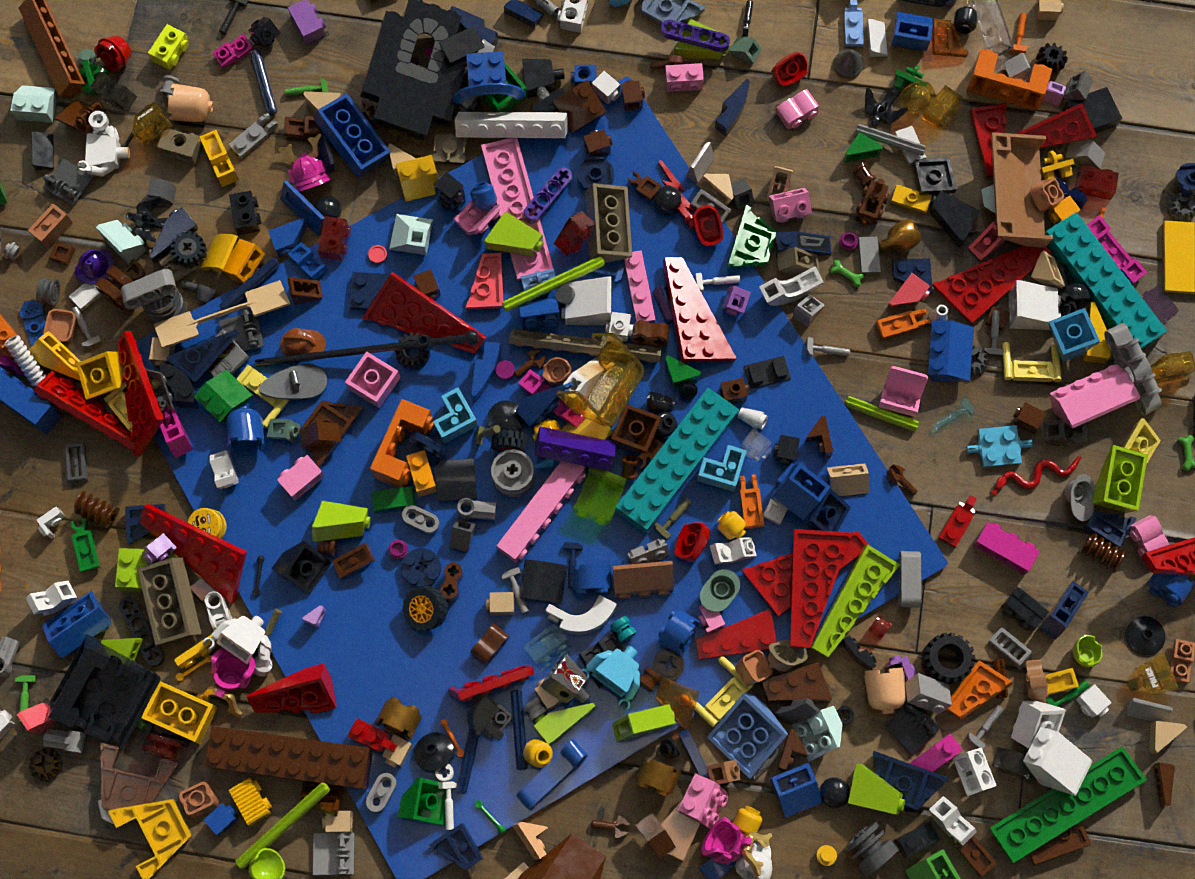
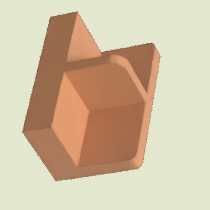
[28,204,72,249]

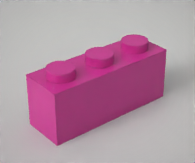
[973,522,1040,575]

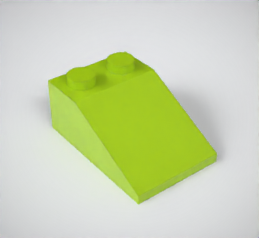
[1092,445,1148,513]
[115,548,179,592]

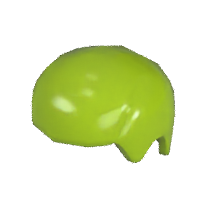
[1072,635,1103,667]

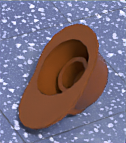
[280,328,326,355]

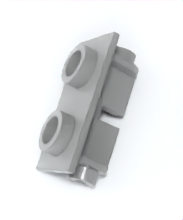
[627,539,669,564]

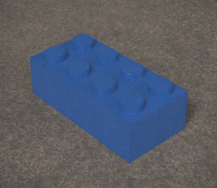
[314,93,390,178]
[0,367,61,435]

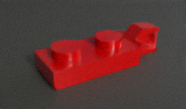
[938,495,977,548]
[347,718,398,752]

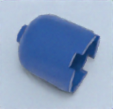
[226,406,265,455]

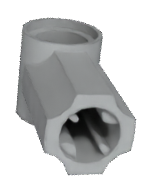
[457,498,496,520]
[0,637,20,679]
[43,729,87,754]

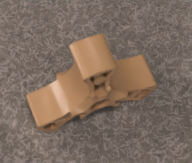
[1025,659,1048,703]

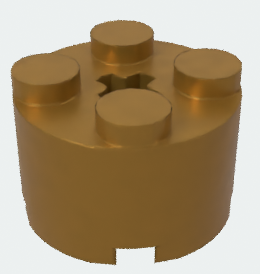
[375,697,422,740]
[635,756,681,797]

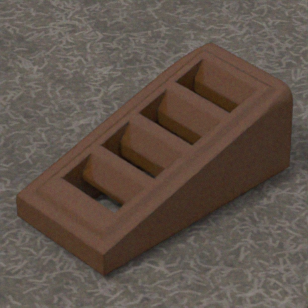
[1154,762,1175,807]

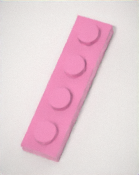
[624,250,656,323]

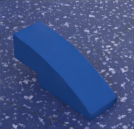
[471,342,501,401]

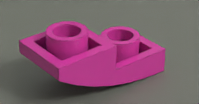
[213,34,255,67]

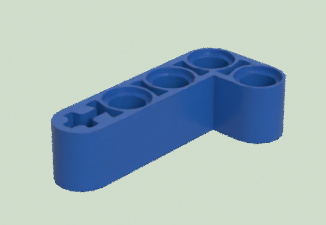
[516,739,588,810]

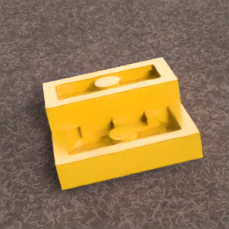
[200,234,238,272]

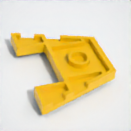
[108,799,192,879]

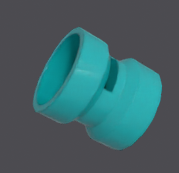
[610,616,637,643]

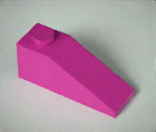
[160,403,193,458]
[910,733,963,772]

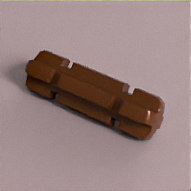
[993,659,1008,699]

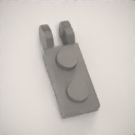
[228,113,278,159]

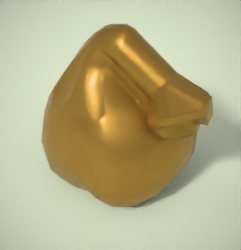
[878,219,922,253]

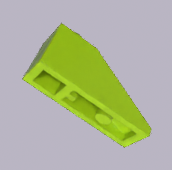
[534,703,596,746]

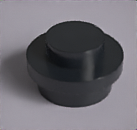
[678,381,698,400]

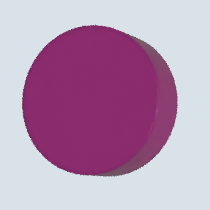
[496,360,515,380]

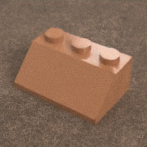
[613,561,674,599]

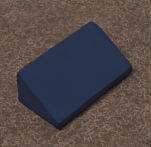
[504,0,544,28]
[316,132,335,173]
[653,284,674,324]

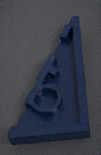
[166,329,240,382]

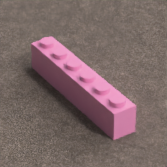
[497,461,586,563]

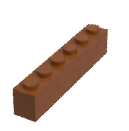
[19,0,85,97]

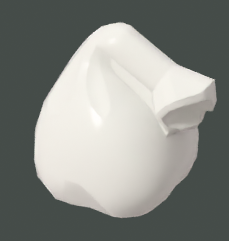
[735,840,772,879]

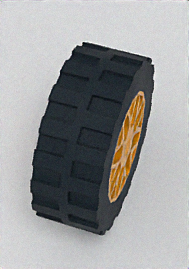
[402,586,448,631]

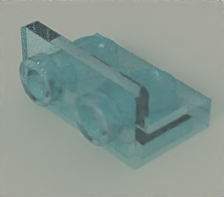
[523,623,572,671]

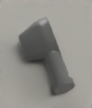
[181,280,216,303]

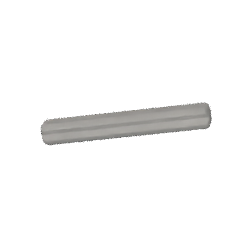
[856,124,926,156]

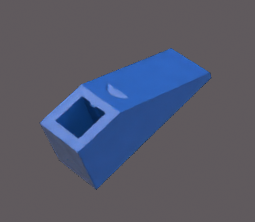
[515,382,573,426]

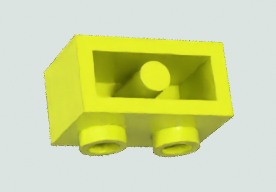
[148,24,189,70]

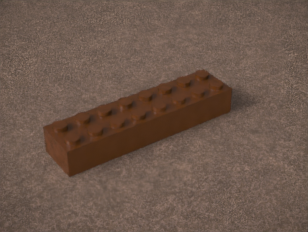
[204,726,374,790]

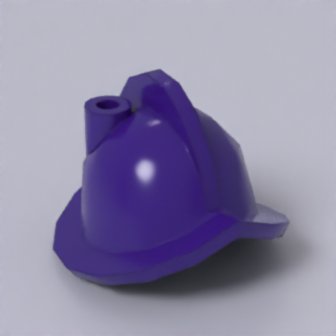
[74,249,114,285]

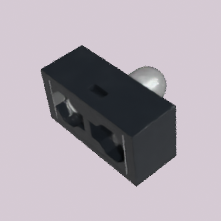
[529,87,565,112]

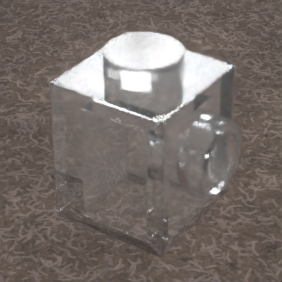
[740,428,772,462]

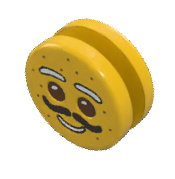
[187,508,226,539]

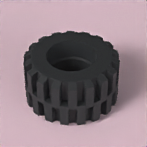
[921,632,975,685]

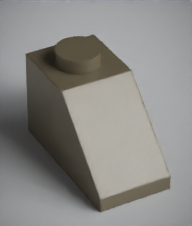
[777,247,820,275]

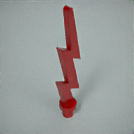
[658,160,695,230]

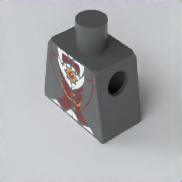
[540,654,590,703]

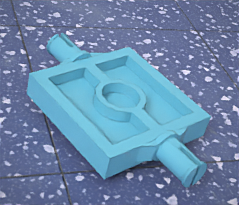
[966,425,1033,468]

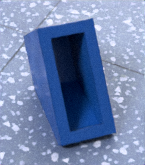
[268,218,307,257]

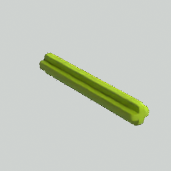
[845,396,919,431]

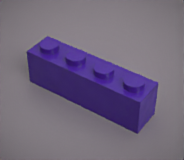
[535,426,615,471]

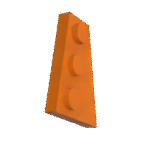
[946,661,1013,720]

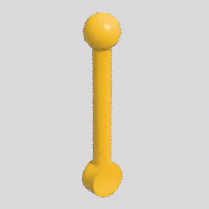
[176,655,212,681]

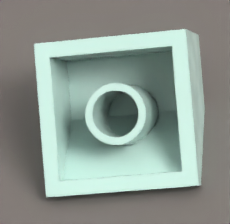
[10,86,58,123]
[96,220,146,264]

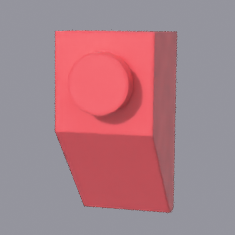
[968,221,1005,261]
[888,273,930,307]
[17,703,58,735]

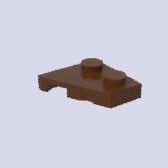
[300,781,344,817]

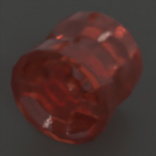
[868,614,892,639]

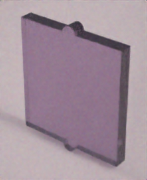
[1141,285,1179,323]

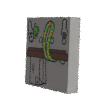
[208,330,249,377]

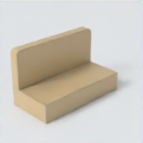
[827,464,869,496]

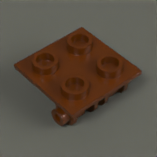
[55,100,107,134]

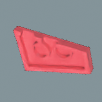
[466,253,503,310]

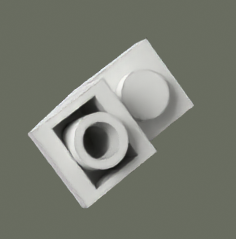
[710,538,757,564]

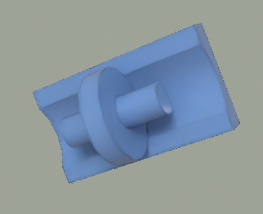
[521,268,556,291]

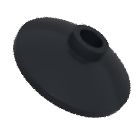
[1126,616,1166,655]
[414,732,454,771]

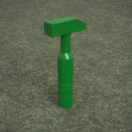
[1046,680,1090,707]

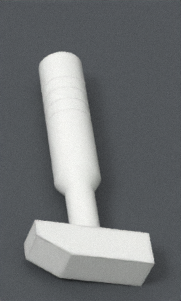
[696,273,740,292]
[438,781,457,830]

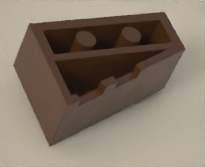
[760,662,832,703]

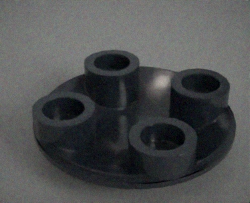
[487,400,525,432]

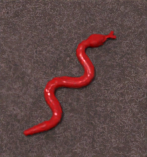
[990,456,1081,496]

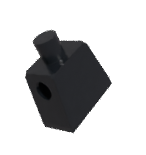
[522,59,565,98]

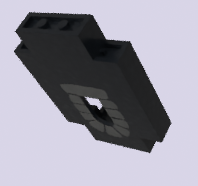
[360,0,467,141]

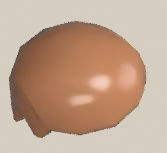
[542,357,571,386]

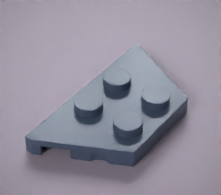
[642,0,705,29]

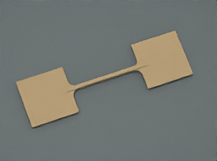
[154,280,290,349]

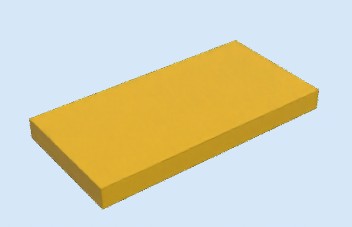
[1163,221,1195,294]

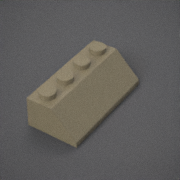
[585,183,632,263]
[138,558,201,645]

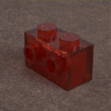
[1074,165,1119,200]
[553,211,595,256]
[318,216,351,261]

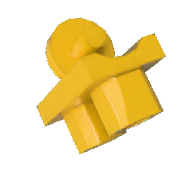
[1041,151,1074,180]

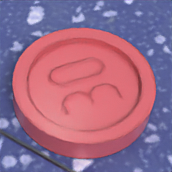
[368,245,387,264]

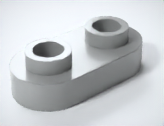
[402,505,440,534]
[366,773,397,812]

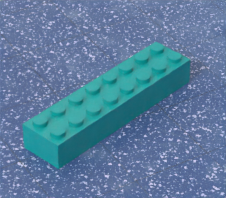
[1045,212,1167,350]
[615,388,739,535]

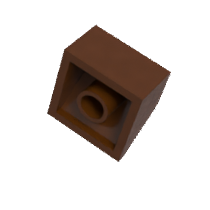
[553,80,606,133]
[611,404,662,453]

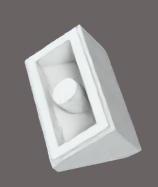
[866,19,888,57]

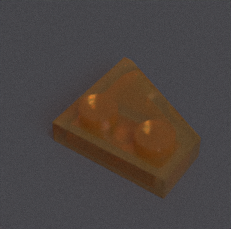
[932,19,968,58]
[656,677,700,729]

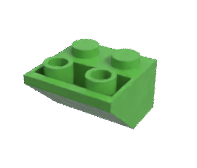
[904,849,960,879]

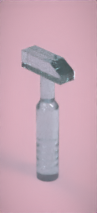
[933,397,974,431]

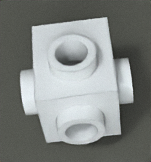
[605,312,633,343]

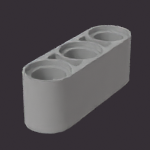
[121,269,176,309]
[899,551,921,608]

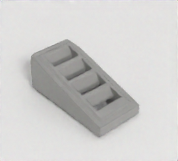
[989,627,1032,670]

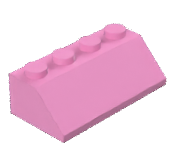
[1050,364,1141,428]

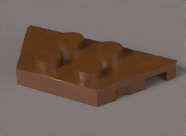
[299,401,364,468]

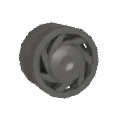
[36,278,60,305]

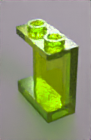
[573,467,627,526]

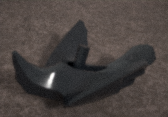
[865,87,908,126]
[126,196,167,243]

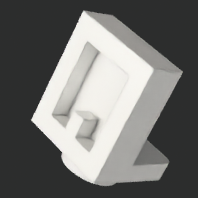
[37,507,66,539]

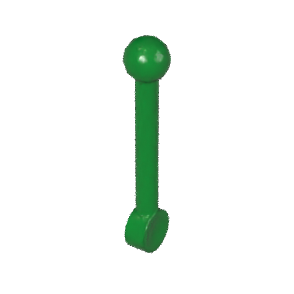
[475,800,506,834]

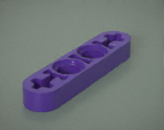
[661,20,730,52]
[522,167,572,224]

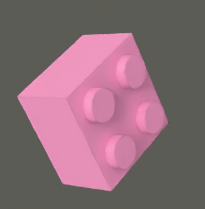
[345,351,401,408]

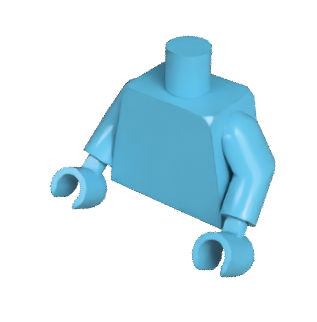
[581,646,640,710]

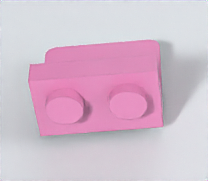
[453,200,502,235]
[879,366,928,417]
[678,773,728,829]

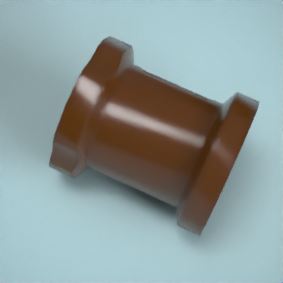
[852,163,877,187]
[621,455,639,480]

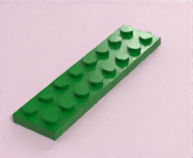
[988,746,1147,864]

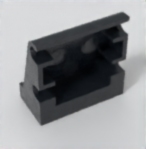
[48,634,161,749]

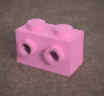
[665,63,704,92]
[769,188,812,223]
[277,455,325,501]

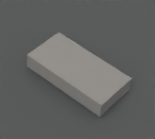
[858,237,881,274]

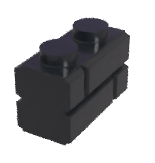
[1001,587,1049,632]

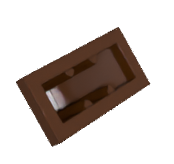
[287,277,323,305]
[300,421,341,449]

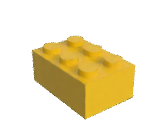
[141,681,218,744]

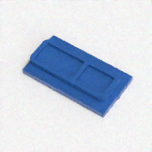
[280,180,326,236]

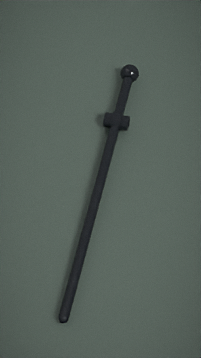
[254,330,479,366]

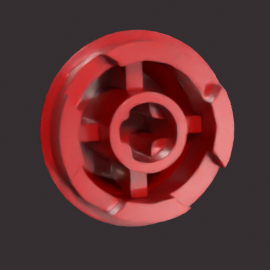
[94,35,132,73]

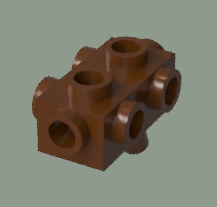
[856,179,890,225]

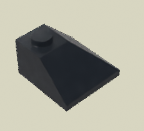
[271,541,332,595]

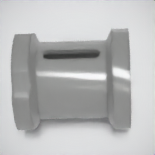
[159,75,180,98]

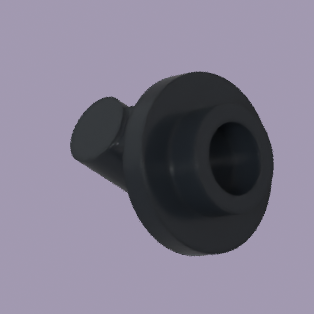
[660,736,680,759]

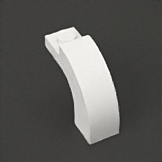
[759,266,825,306]
[546,595,617,635]

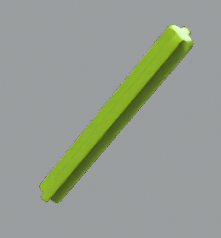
[502,256,605,312]
[235,782,330,869]

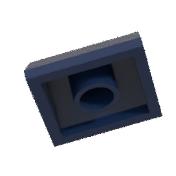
[806,488,851,532]

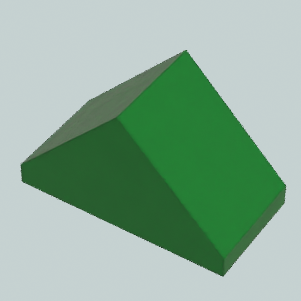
[844,132,883,163]
[665,355,701,388]

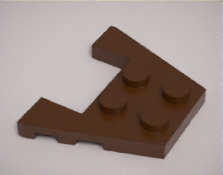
[100,743,179,810]

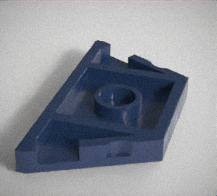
[873,751,949,810]

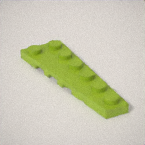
[810,545,900,657]

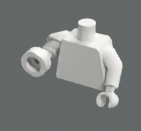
[77,111,130,177]
[203,616,272,676]

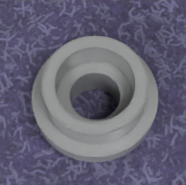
[3,242,20,260]

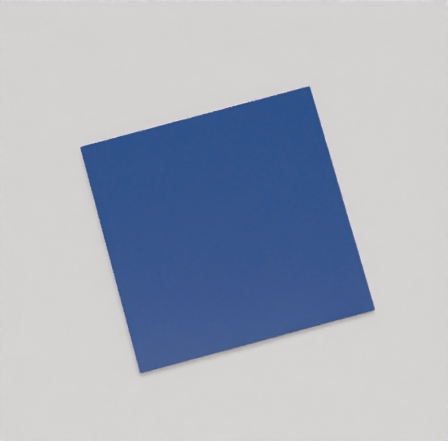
[117,77,948,879]

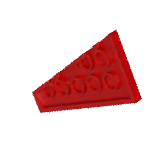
[362,272,486,354]
[140,504,247,604]

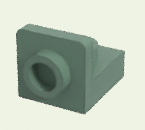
[267,419,300,443]

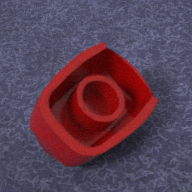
[771,52,808,86]
[693,205,723,246]
[674,522,710,562]

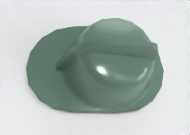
[700,569,740,612]

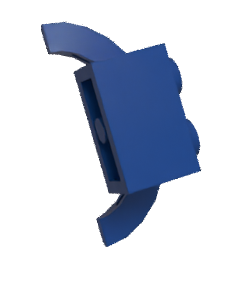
[452,51,525,104]

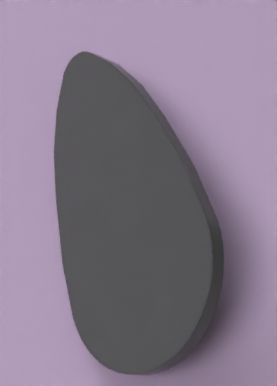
[259,363,327,400]

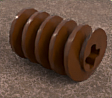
[74,491,120,528]
[1080,533,1125,573]

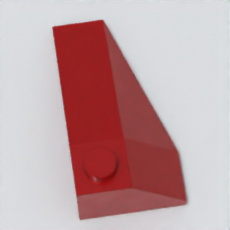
[246,663,337,713]

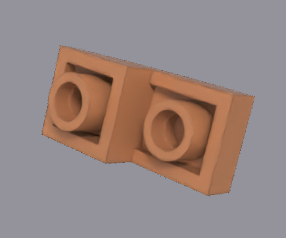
[1167,639,1195,685]

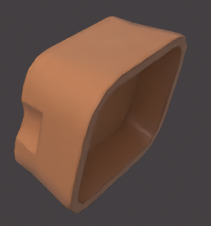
[1030,178,1064,212]
[43,309,77,344]
[735,650,773,686]
[179,781,219,818]

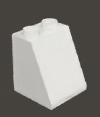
[562,277,611,325]
[1008,280,1061,330]
[1023,727,1093,796]

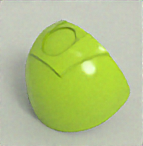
[248,848,285,879]

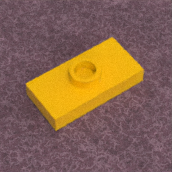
[891,185,932,214]
[1046,668,1079,695]

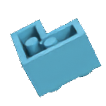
[433,388,478,444]
[697,445,747,492]

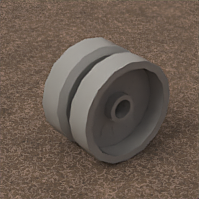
[491,449,535,497]

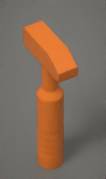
[1008,13,1027,54]

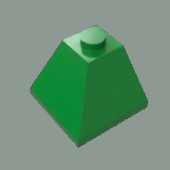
[398,778,446,825]

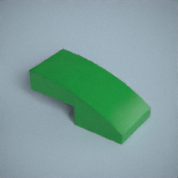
[372,486,415,512]

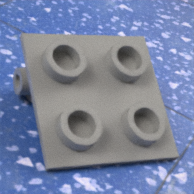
[313,832,354,875]

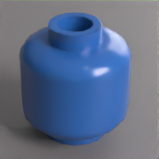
[470,182,497,211]

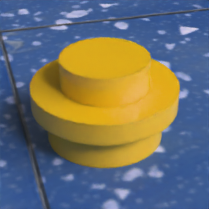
[816,845,837,866]

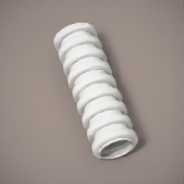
[4,336,46,386]

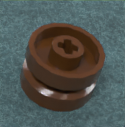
[94,265,133,313]

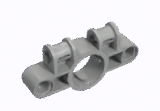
[1104,323,1162,416]

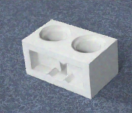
[557,0,589,33]
[953,748,997,796]

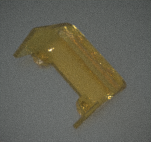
[556,333,644,426]

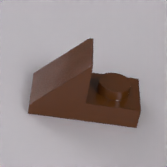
[805,415,833,458]
[777,729,808,771]
[635,813,676,859]

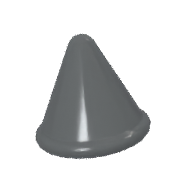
[834,49,864,78]

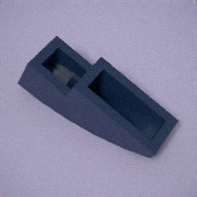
[450,6,498,48]
[715,79,750,137]

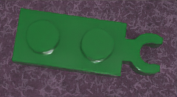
[71,518,101,573]

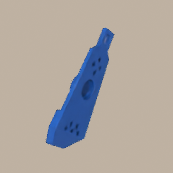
[19,300,45,346]

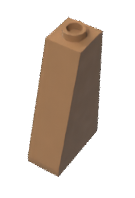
[646,801,700,862]

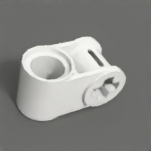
[205,591,232,630]

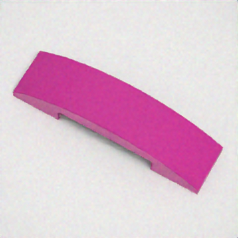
[1087,215,1147,284]
[518,369,589,428]

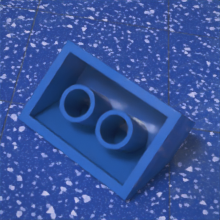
[928,320,974,382]
[41,590,112,658]

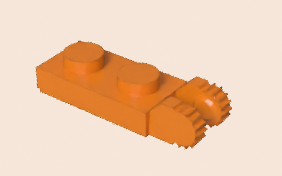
[876,308,931,340]
[739,474,764,529]

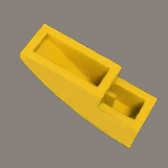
[199,130,239,187]

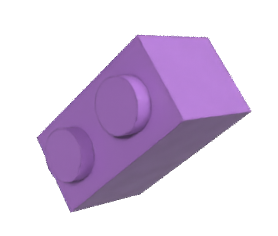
[288,0,326,45]

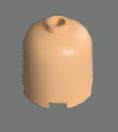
[168,84,213,122]
[864,668,906,714]

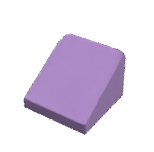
[1043,81,1066,106]
[302,605,326,627]

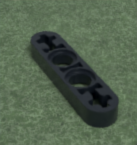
[119,597,165,667]

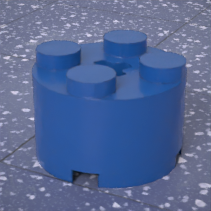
[572,564,612,595]
[1147,573,1195,608]
[658,609,701,656]

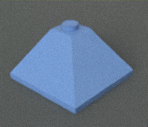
[707,691,789,779]

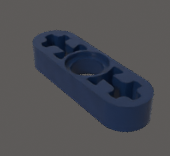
[678,728,710,780]

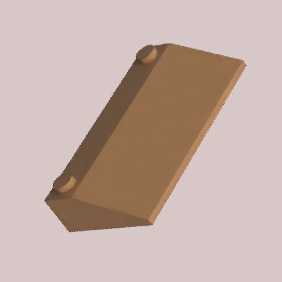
[991,132,1053,248]

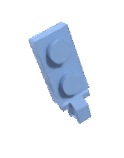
[844,0,864,47]

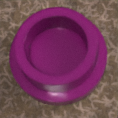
[839,232,858,251]
[388,540,408,559]

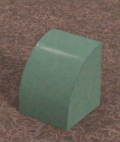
[729,37,762,63]

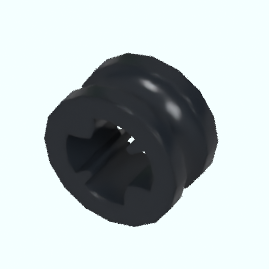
[837,706,854,725]

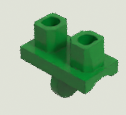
[79,59,109,96]
[893,65,927,98]

